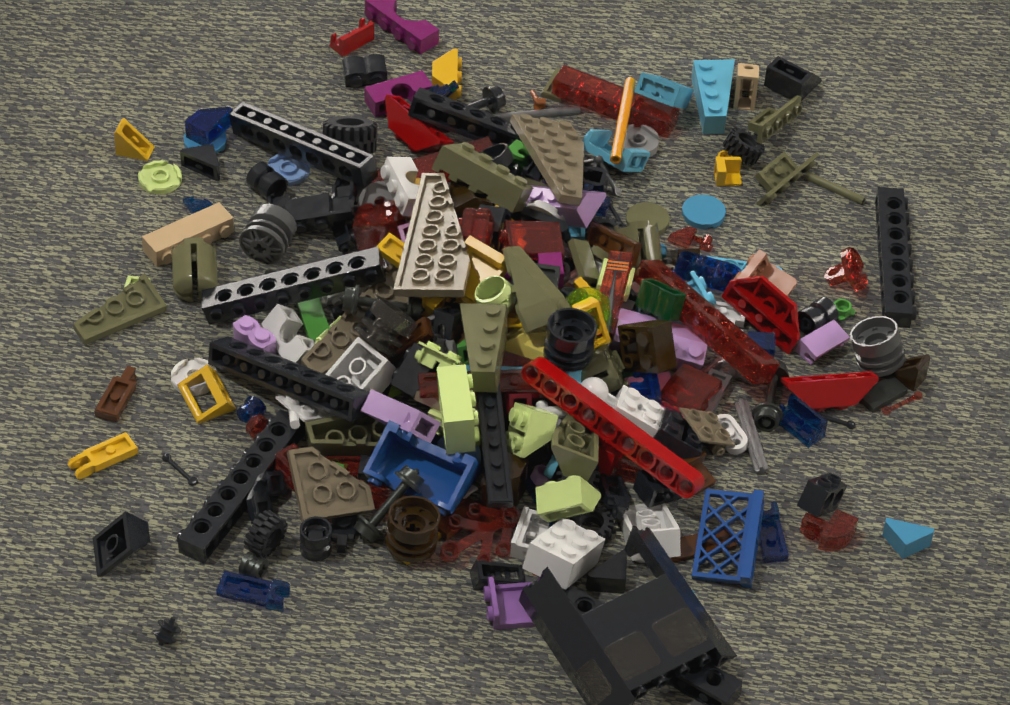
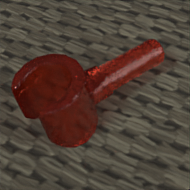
[685,232,713,252]

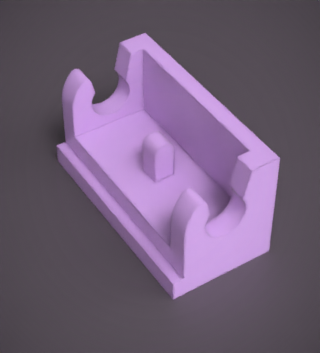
[795,320,850,365]

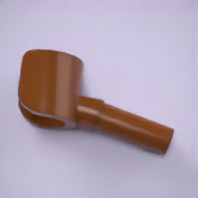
[530,89,546,110]

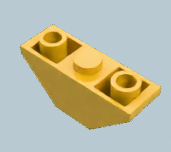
[432,49,462,101]

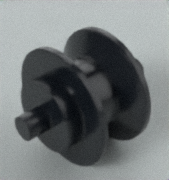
[153,617,181,646]

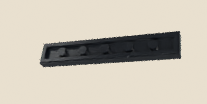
[476,384,513,508]

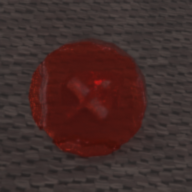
[824,247,868,291]

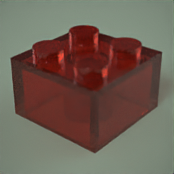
[352,200,406,250]

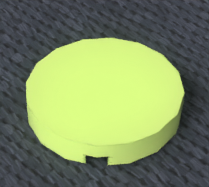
[138,160,182,195]

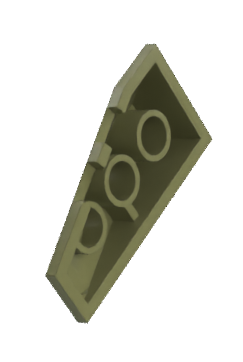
[502,246,571,334]

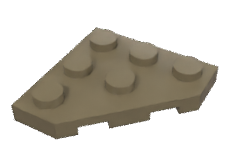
[287,447,375,522]

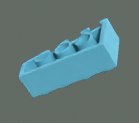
[691,59,735,134]

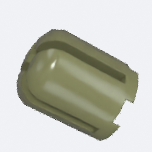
[614,220,663,280]
[171,237,218,302]
[581,343,629,393]

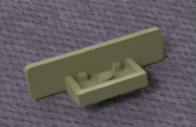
[748,95,802,144]
[754,152,819,206]

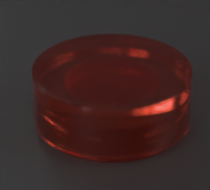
[246,414,269,439]

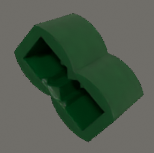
[635,278,686,321]

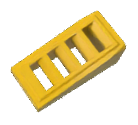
[572,297,612,349]

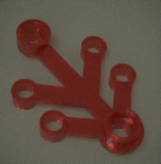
[440,502,521,562]

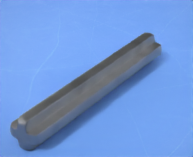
[735,399,769,475]

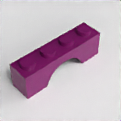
[364,0,439,55]

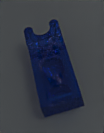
[759,501,789,563]
[216,571,290,612]

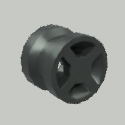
[238,552,269,582]

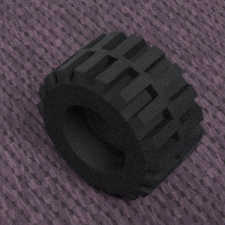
[323,116,377,154]

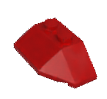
[385,94,454,153]
[721,275,800,355]
[781,371,878,411]

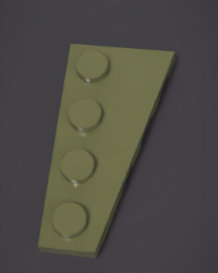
[73,273,167,345]

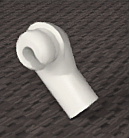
[535,400,568,418]

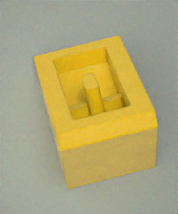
[114,118,155,161]

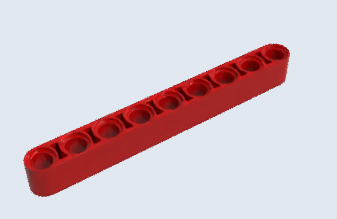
[521,357,705,499]

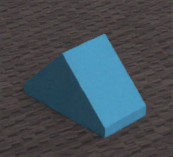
[882,518,935,559]

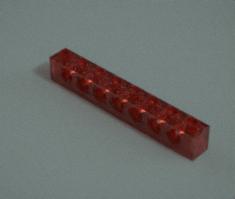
[633,259,780,384]

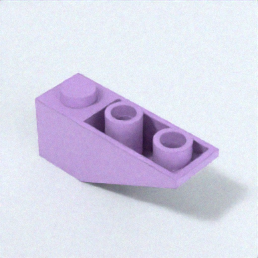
[360,390,441,443]

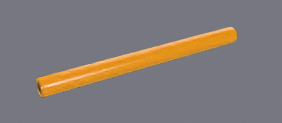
[610,77,636,164]

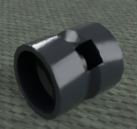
[246,162,288,200]
[798,297,839,335]
[300,516,332,562]

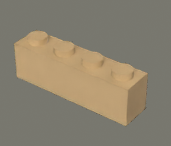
[142,202,234,267]

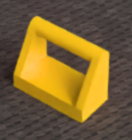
[177,365,236,424]

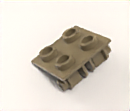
[679,407,735,456]

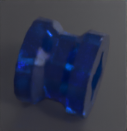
[236,396,266,426]

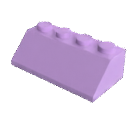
[525,185,607,228]
[609,307,708,374]

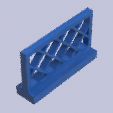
[691,489,765,589]

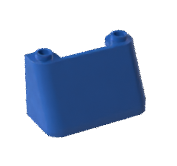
[363,420,482,517]

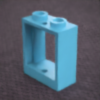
[634,72,694,109]

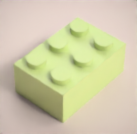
[437,364,480,455]

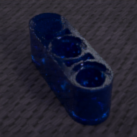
[672,251,741,292]

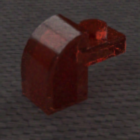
[800,509,859,552]

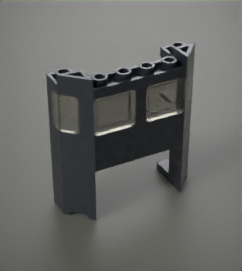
[519,526,737,705]

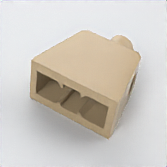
[733,63,759,111]

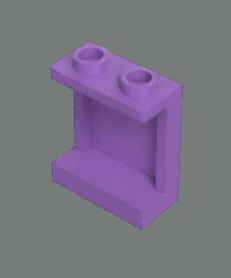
[483,576,540,630]

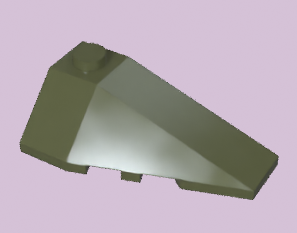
[551,410,599,482]

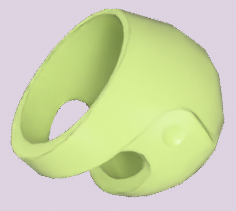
[474,276,517,314]

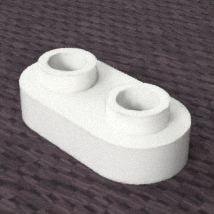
[717,414,748,455]

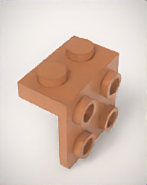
[733,249,797,296]

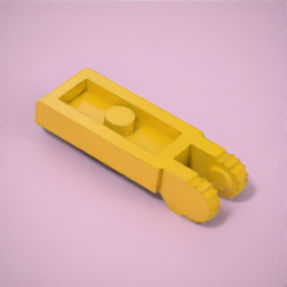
[67,432,138,480]

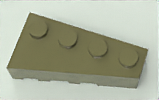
[431,142,533,213]
[460,303,509,392]
[305,416,386,456]

